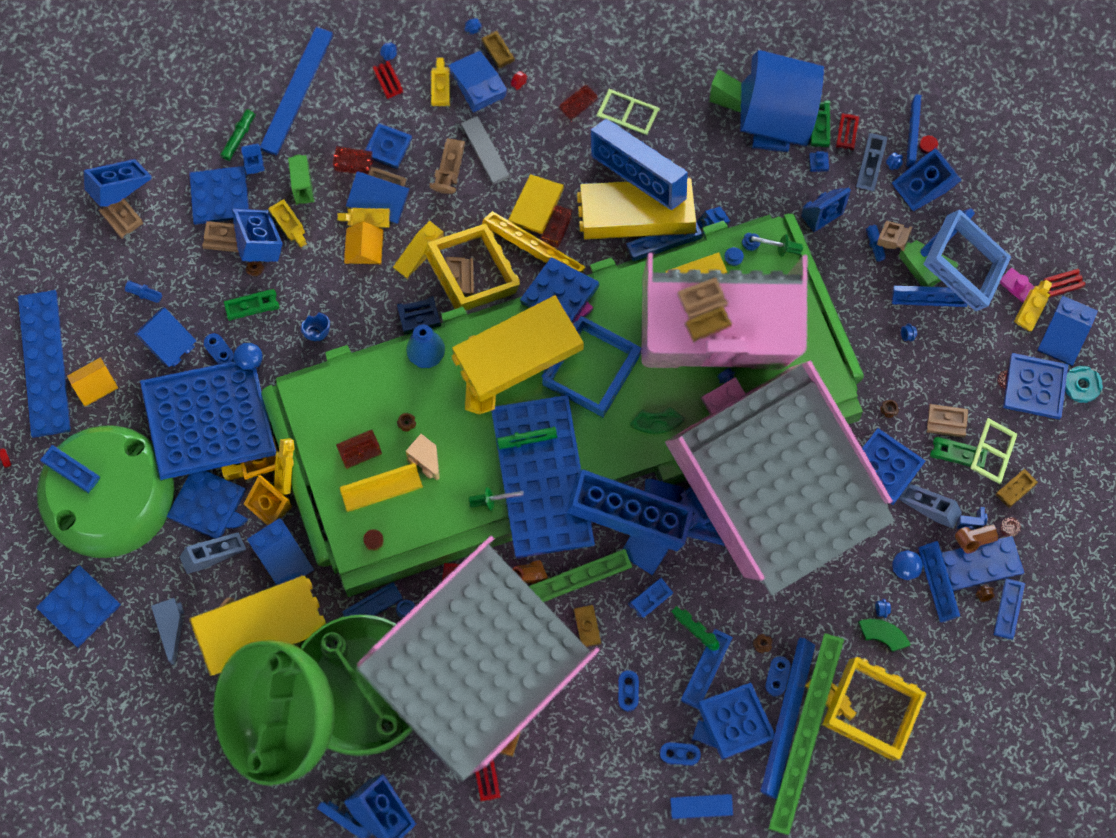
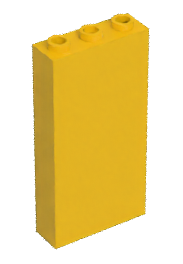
[577,178,696,239]
[451,295,584,403]
[189,576,326,676]

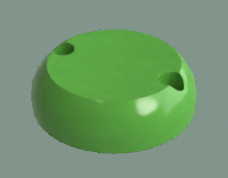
[37,425,174,558]
[300,615,413,756]
[214,640,335,785]

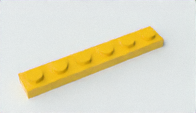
[482,211,585,273]

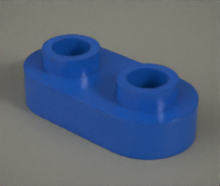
[204,333,234,364]
[765,656,791,696]
[618,670,639,712]
[660,742,701,766]

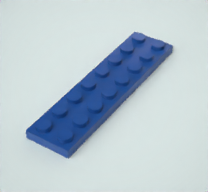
[18,290,71,438]

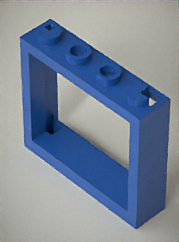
[541,316,642,418]

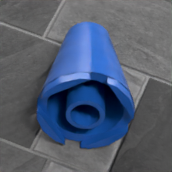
[406,324,445,368]

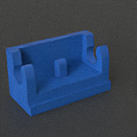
[628,578,673,618]

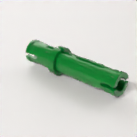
[220,109,256,161]
[497,426,557,450]

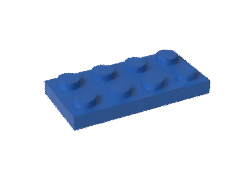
[942,536,1024,591]

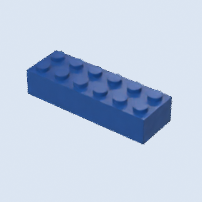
[591,118,688,210]
[566,469,693,551]

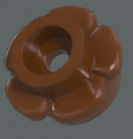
[245,261,264,277]
[880,400,899,418]
[397,413,416,432]
[975,585,995,602]
[753,634,773,653]

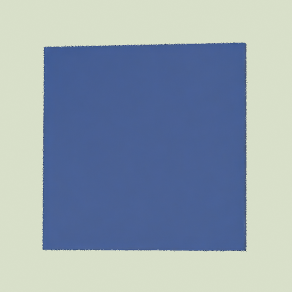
[140,361,276,480]

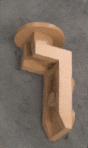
[429,138,465,194]

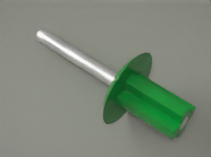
[751,234,803,257]
[468,487,524,511]

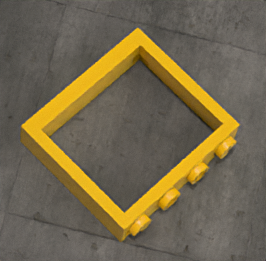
[424,223,520,311]
[822,657,926,761]

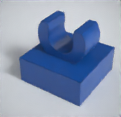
[809,151,829,172]

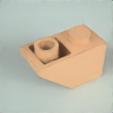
[406,434,440,480]

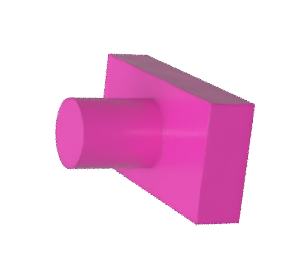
[999,268,1034,303]

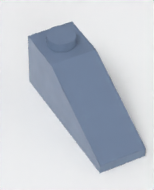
[856,133,888,191]
[898,483,962,528]
[180,532,246,574]
[151,598,184,665]

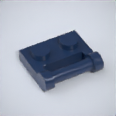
[397,296,441,335]

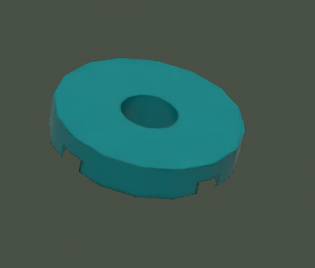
[1065,366,1103,403]

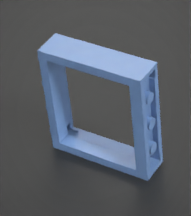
[924,209,1011,312]

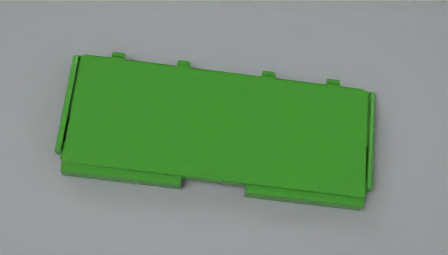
[261,214,864,597]

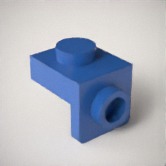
[241,144,265,174]
[697,207,730,230]
[957,507,987,530]

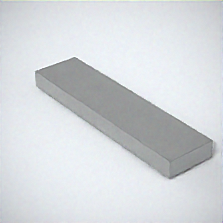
[461,116,509,185]

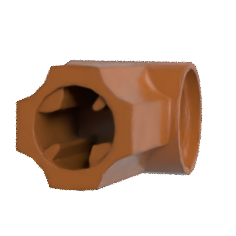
[955,525,998,553]
[512,560,548,585]

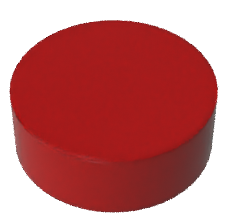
[511,71,527,90]
[919,135,938,154]
[0,448,12,468]

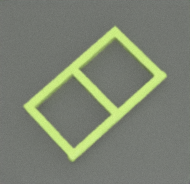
[597,89,660,135]
[971,418,1017,484]

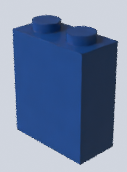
[135,308,196,367]

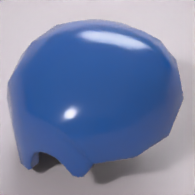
[301,312,330,341]
[234,343,263,370]
[892,550,923,580]

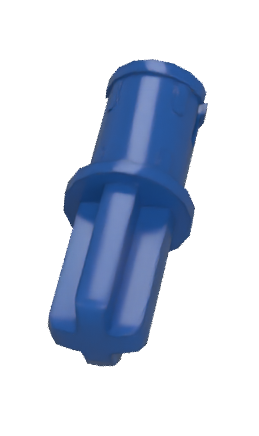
[866,225,886,262]
[125,280,162,303]

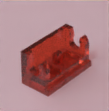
[333,146,373,174]
[540,205,572,248]
[336,429,382,469]

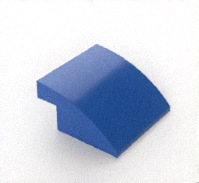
[740,50,824,146]

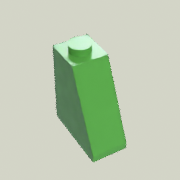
[709,70,742,113]
[288,155,314,205]
[899,240,958,287]

